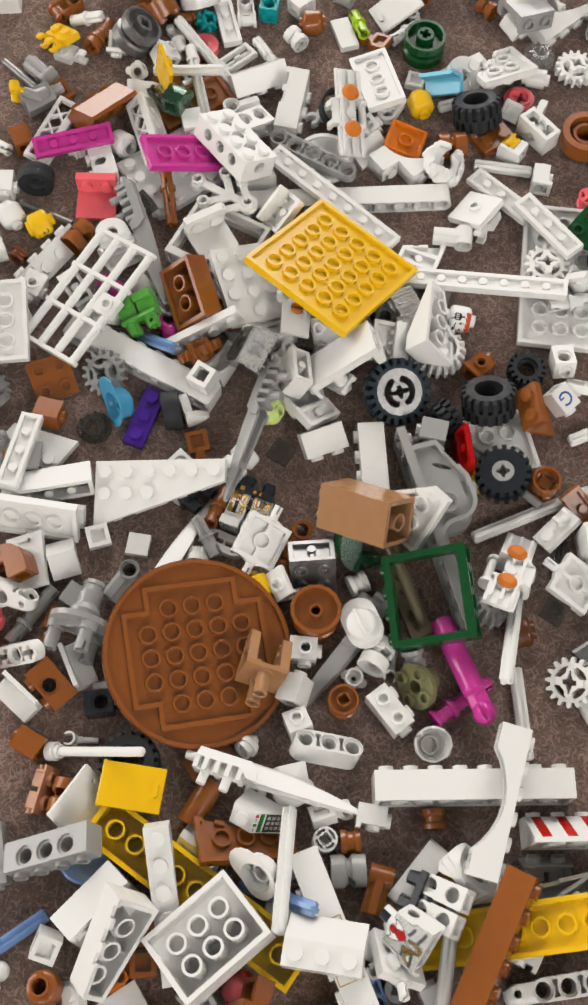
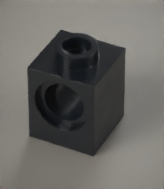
[83,688,119,720]

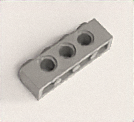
[3,820,102,881]

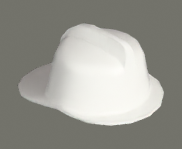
[340,598,384,649]
[229,847,277,900]

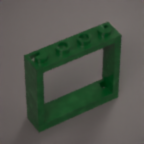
[379,542,482,652]

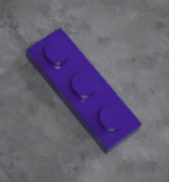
[122,386,163,450]

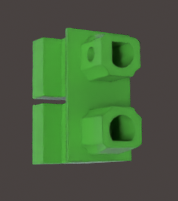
[118,287,162,338]

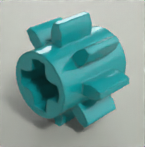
[194,9,218,34]

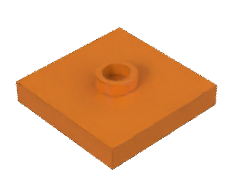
[383,118,428,158]

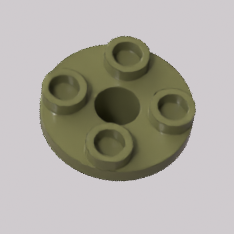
[395,662,440,710]

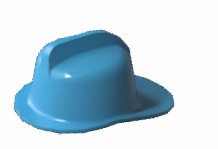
[99,376,135,427]

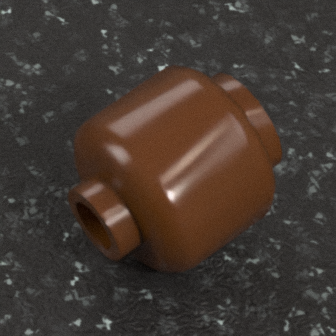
[501,617,537,649]

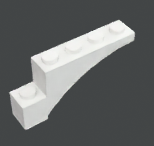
[499,3,588,50]

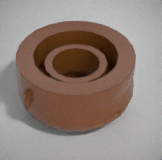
[559,111,588,163]

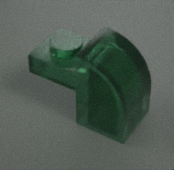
[161,83,194,117]
[333,533,382,573]

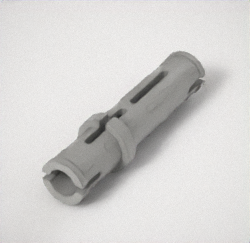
[4,584,60,644]

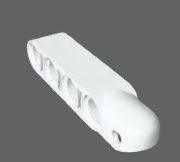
[0,576,39,612]
[502,970,588,1005]

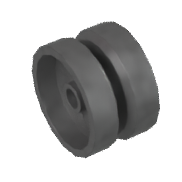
[112,6,162,58]

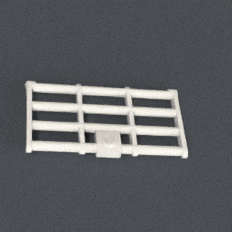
[29,226,157,368]

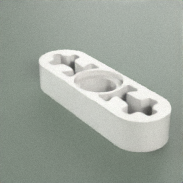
[0,639,45,669]

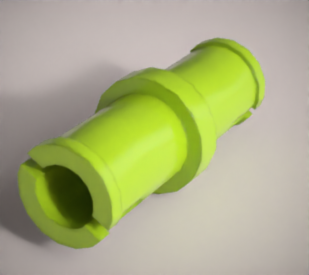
[348,10,370,40]

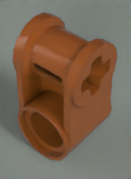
[48,0,85,25]

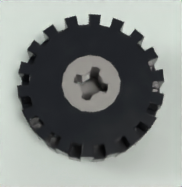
[475,445,532,504]

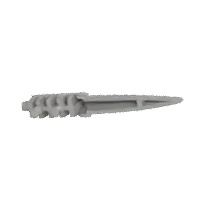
[109,176,167,306]
[223,356,291,502]
[281,591,388,726]

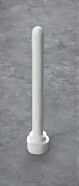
[43,741,146,761]

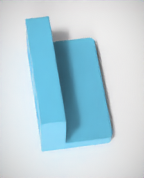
[419,69,464,98]

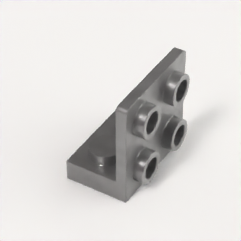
[288,539,336,590]

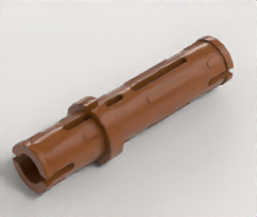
[159,171,179,229]

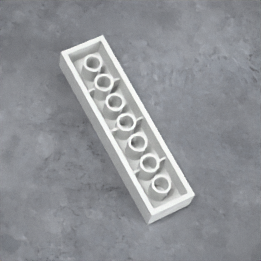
[371,764,577,807]

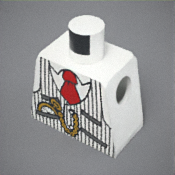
[379,904,446,974]

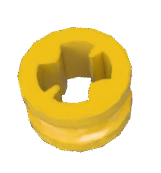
[501,132,521,149]

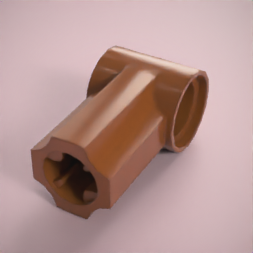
[279,519,313,561]
[360,862,396,918]

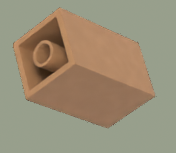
[316,478,415,549]

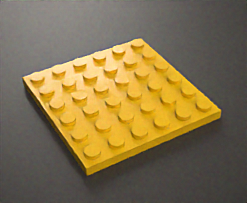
[244,198,418,339]

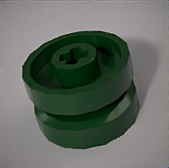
[402,19,446,70]

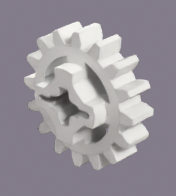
[554,50,588,88]
[522,244,569,279]
[545,657,588,708]

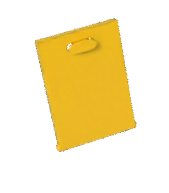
[155,43,174,102]
[95,759,168,815]

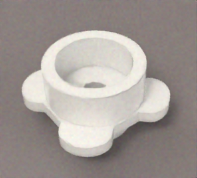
[340,666,367,689]

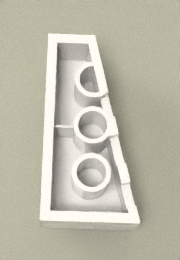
[70,881,159,1003]

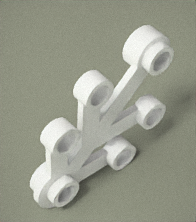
[190,167,258,215]

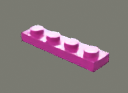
[31,121,115,160]

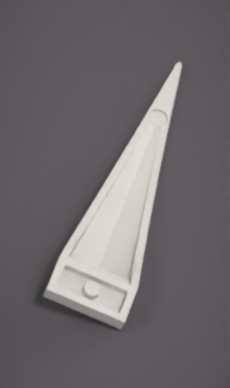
[223,330,341,431]

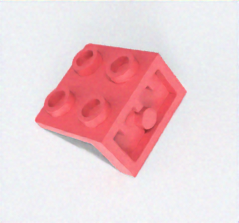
[75,172,118,221]

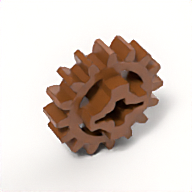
[177,336,223,365]

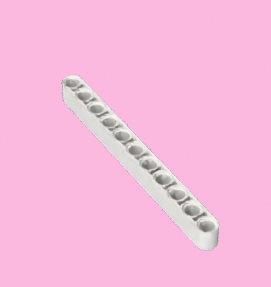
[235,184,451,218]

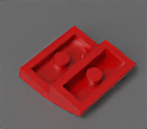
[451,423,476,477]

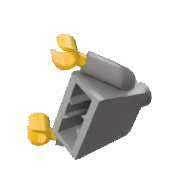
[9,80,65,119]

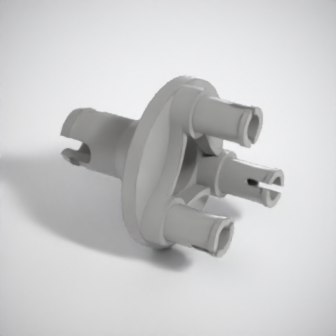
[43,578,107,666]

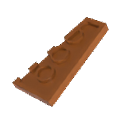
[192,816,297,867]

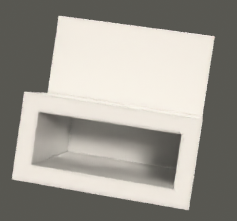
[45,538,82,581]

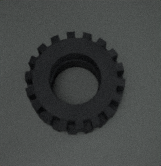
[451,89,502,134]
[461,375,516,427]
[97,730,162,776]

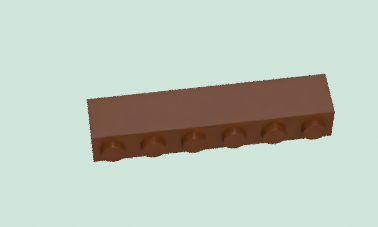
[450,864,542,1005]

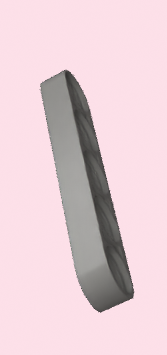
[270,129,356,183]

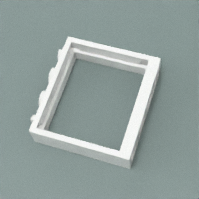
[164,201,271,280]

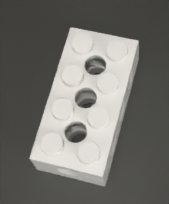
[194,108,277,183]

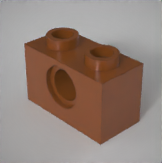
[23,656,78,711]

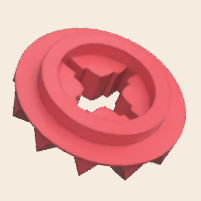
[503,87,534,111]

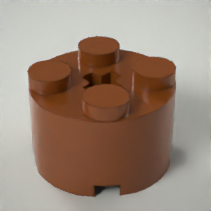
[135,0,180,25]

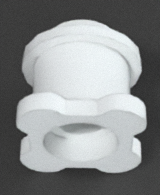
[125,60,149,80]

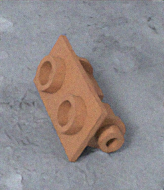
[24,764,61,818]

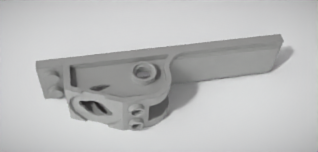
[393,426,478,647]

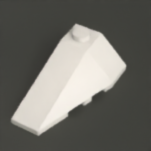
[405,280,453,367]

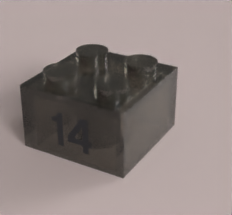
[223,322,279,374]

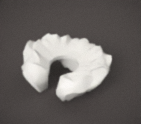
[422,140,465,188]

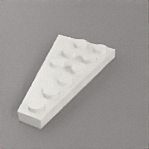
[93,458,227,525]

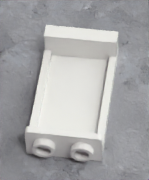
[309,320,387,400]

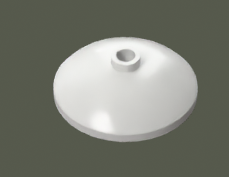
[296,133,353,184]

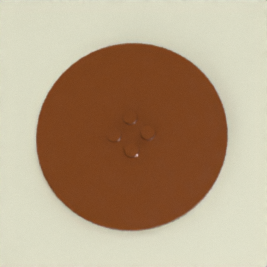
[102,559,292,750]

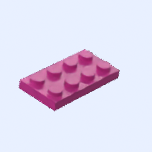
[139,134,224,172]

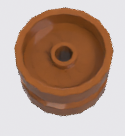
[290,584,341,642]

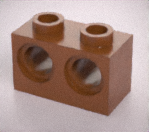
[130,921,156,980]

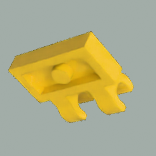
[35,23,81,53]

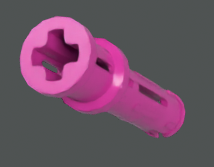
[427,675,494,728]

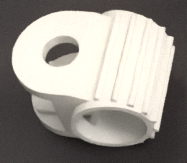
[95,218,143,272]

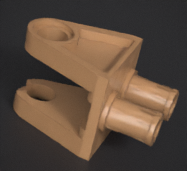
[235,629,293,708]

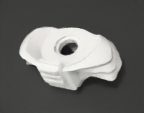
[438,843,501,906]

